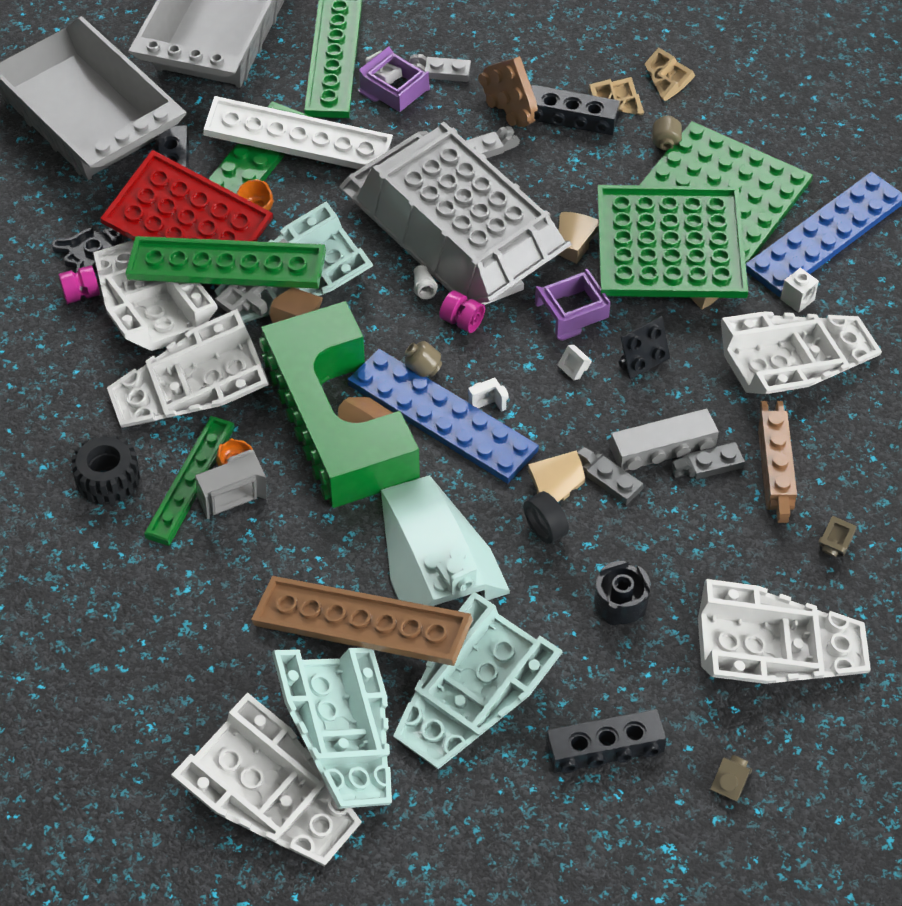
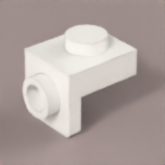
[366,51,402,85]
[468,378,509,411]

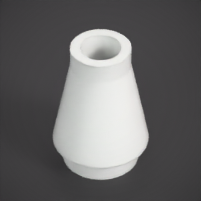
[414,265,438,299]

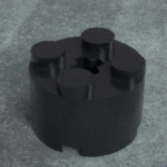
[594,561,650,625]

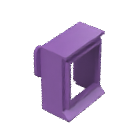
[359,46,430,112]
[535,269,610,341]

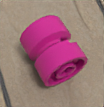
[58,265,100,304]
[439,290,485,333]

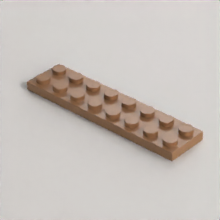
[251,576,473,666]

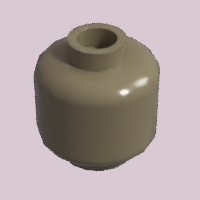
[652,115,682,151]
[405,341,442,377]

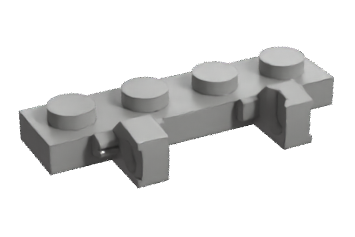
[215,238,289,316]

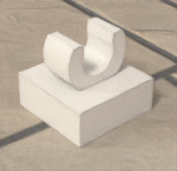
[558,345,592,380]

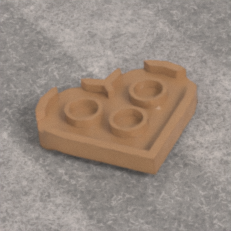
[478,56,538,127]

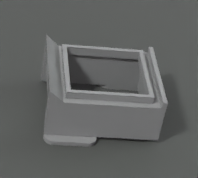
[195,450,267,519]

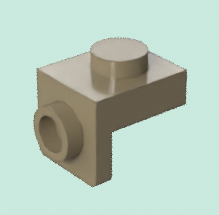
[818,516,857,557]
[710,754,752,801]

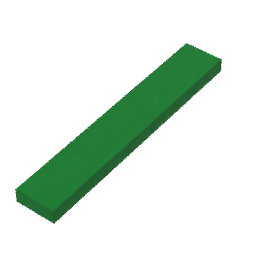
[144,416,235,546]

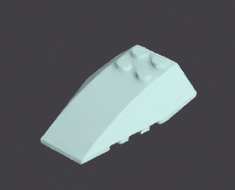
[215,201,373,323]
[381,475,510,607]
[393,591,563,769]
[272,648,392,809]

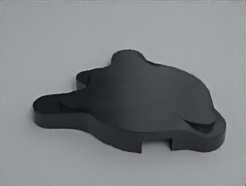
[52,228,122,273]

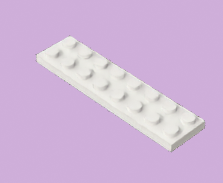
[203,96,393,169]

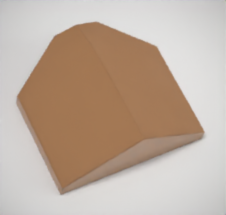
[269,287,323,323]
[338,397,393,423]

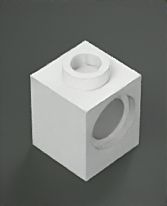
[781,268,819,312]

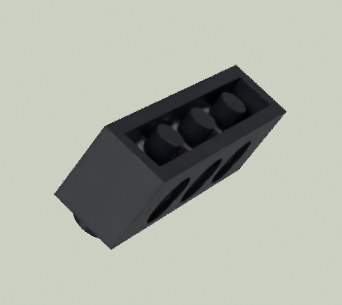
[531,85,620,135]
[155,126,189,169]
[546,709,666,773]

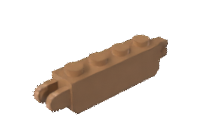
[758,401,797,523]

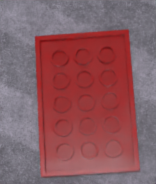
[100,150,273,286]

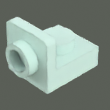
[436,554,477,595]

